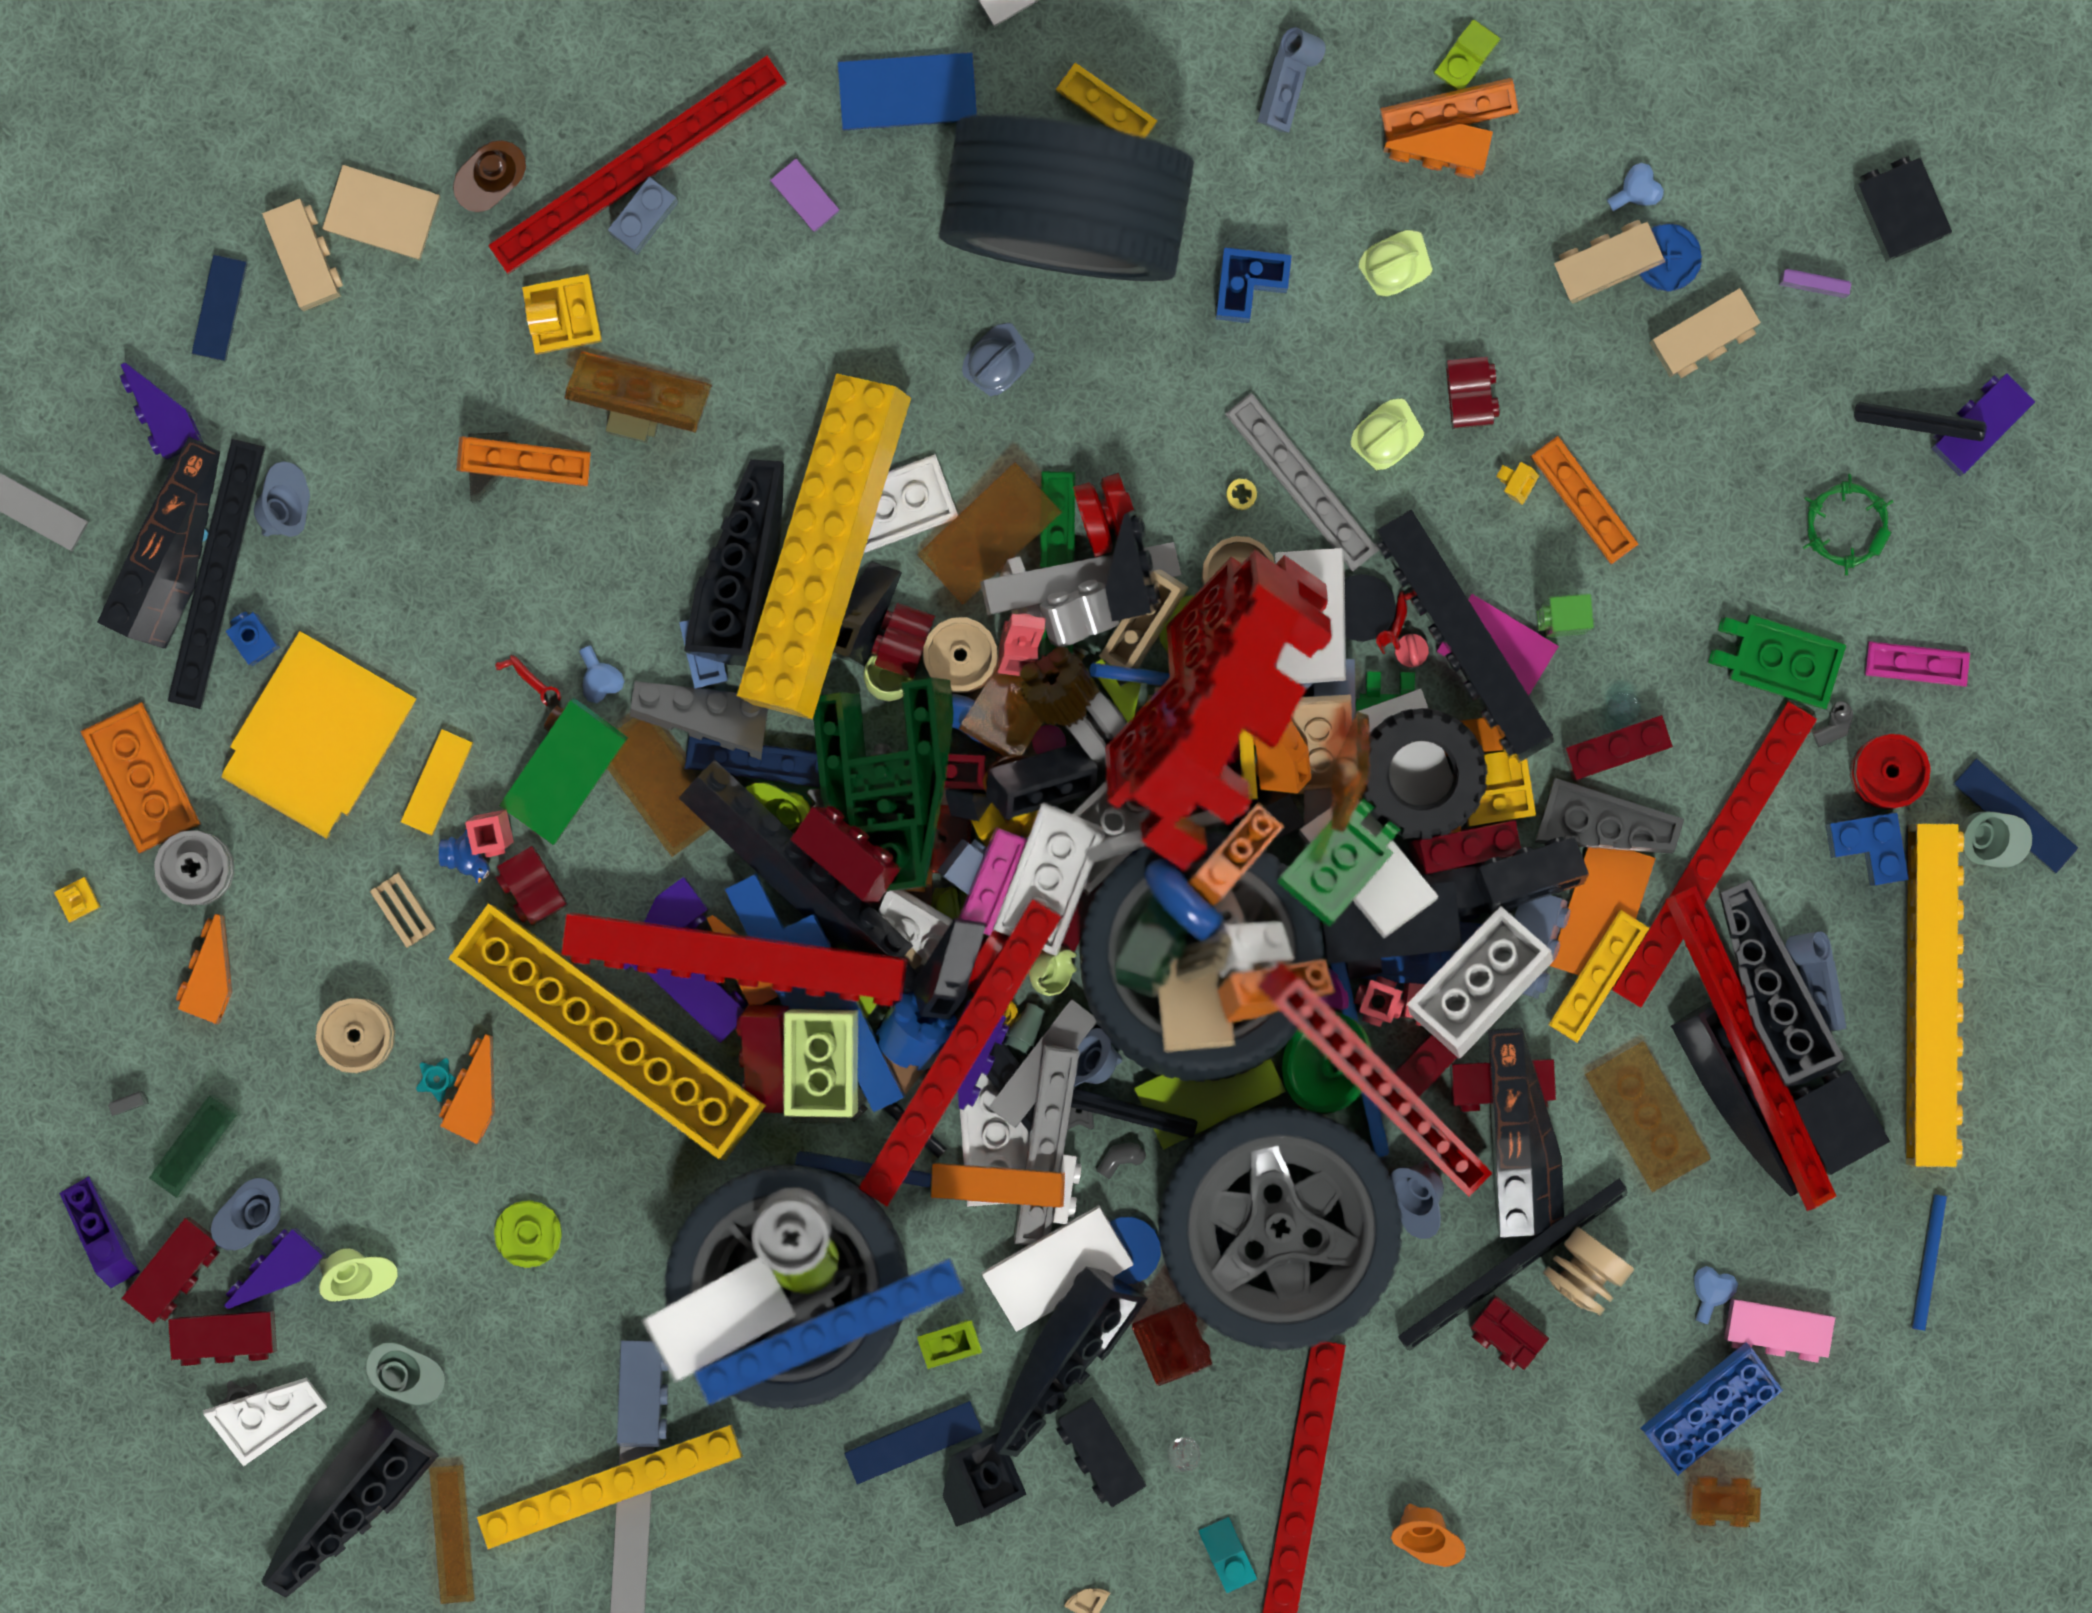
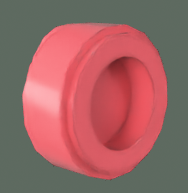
[1395,634,1429,668]

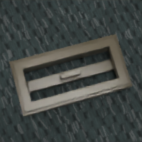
[1176,934,1232,982]

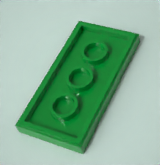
[499,698,629,845]

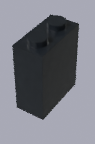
[1854,156,1952,262]
[1791,1067,1890,1175]

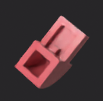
[998,614,1045,676]

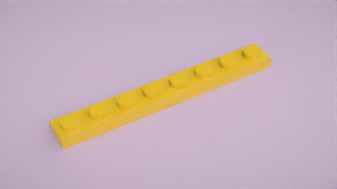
[477,1425,743,1549]

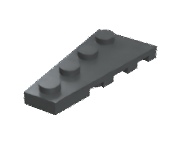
[630,681,768,760]
[1535,778,1684,854]

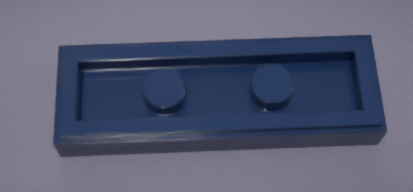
[192,255,248,362]

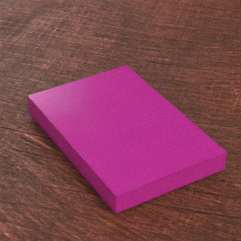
[1436,594,1559,696]

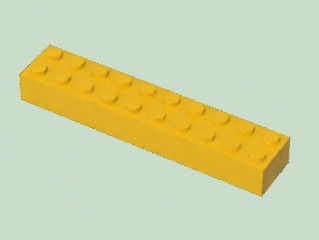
[737,373,911,720]
[1906,824,1964,1167]
[448,903,766,1161]

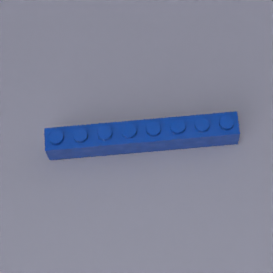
[695,1258,964,1405]

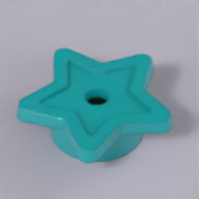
[416,1058,457,1102]

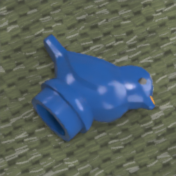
[439,828,490,883]

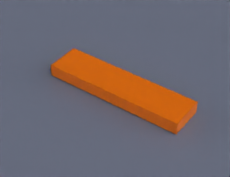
[1380,78,1519,142]
[1530,436,1638,565]
[456,437,591,486]
[931,1163,1065,1208]

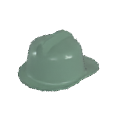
[1958,811,2033,868]
[365,1343,445,1406]

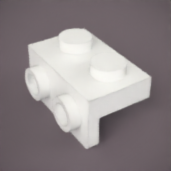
[1218,922,1294,977]

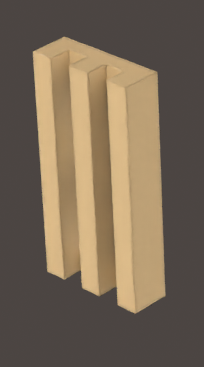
[370,873,436,948]

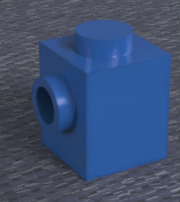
[225,611,280,667]

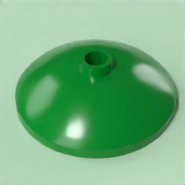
[1282,1012,1371,1114]

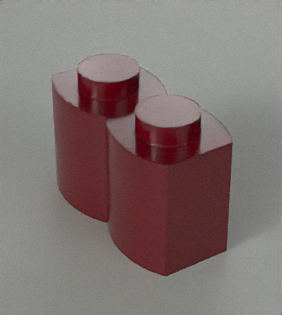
[1445,356,1500,429]
[871,603,935,679]
[496,846,568,926]

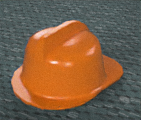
[1391,1504,1466,1567]

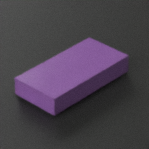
[770,159,840,233]
[1779,269,1852,298]

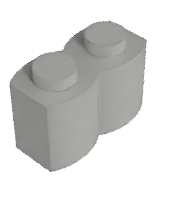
[1039,580,1120,647]

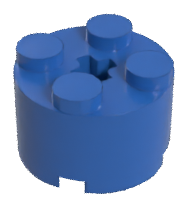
[876,992,957,1070]

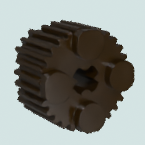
[1020,647,1099,728]

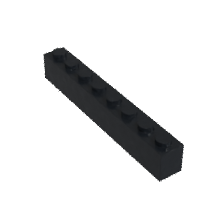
[1375,509,1554,763]
[679,760,913,957]

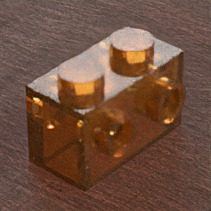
[1687,1476,1761,1527]

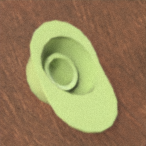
[1359,230,1433,296]
[1351,399,1424,470]
[319,1248,398,1301]

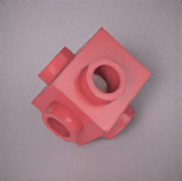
[1354,976,1405,1028]

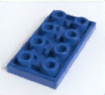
[1640,1342,1783,1476]

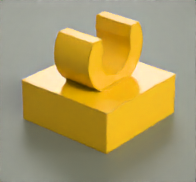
[1496,462,1539,505]
[54,877,101,923]

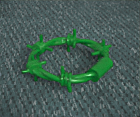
[1802,474,1894,576]

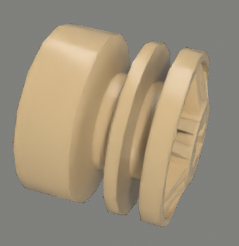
[1543,1227,1634,1316]

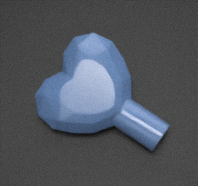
[1607,163,1664,211]
[579,646,625,703]
[1694,1266,1738,1324]

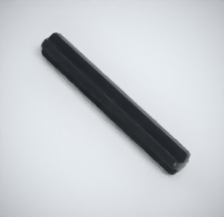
[1854,402,1987,441]
[1071,1088,1197,1138]

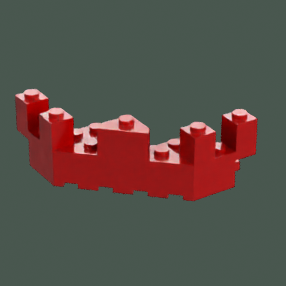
[1105,550,1332,870]

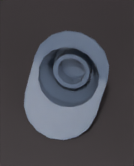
[962,323,1034,396]
[254,461,310,537]
[1074,1028,1122,1086]
[1390,1161,1444,1239]
[211,1178,281,1250]

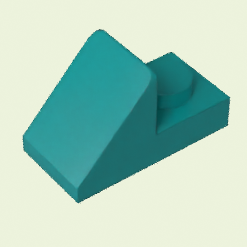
[1198,1516,1257,1593]

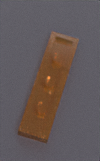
[429,1464,475,1604]

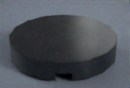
[1345,574,1396,642]

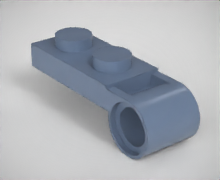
[1257,27,1325,133]
[1785,931,1846,1031]

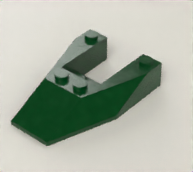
[813,678,954,892]

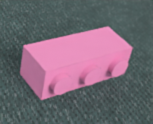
[1724,1299,1835,1363]

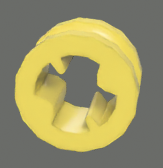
[1226,479,1257,510]

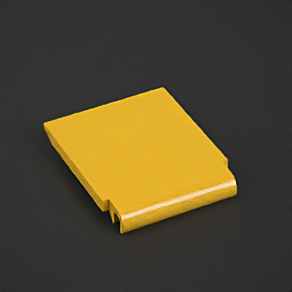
[221,631,417,839]

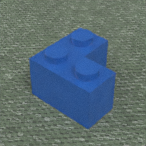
[1216,248,1292,323]
[1825,813,1909,886]

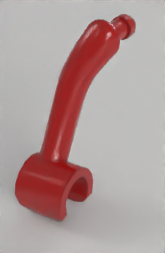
[1376,591,1414,654]
[495,655,562,706]

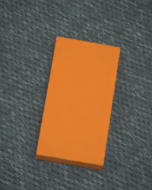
[80,702,201,854]
[1549,847,1656,987]

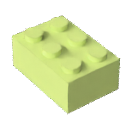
[784,1009,858,1117]

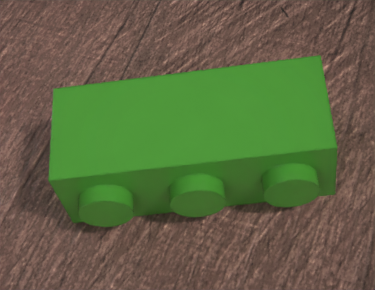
[1536,594,1594,638]

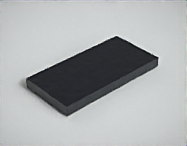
[1321,881,1462,964]

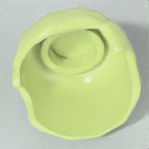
[863,655,915,702]
[1029,946,1077,996]

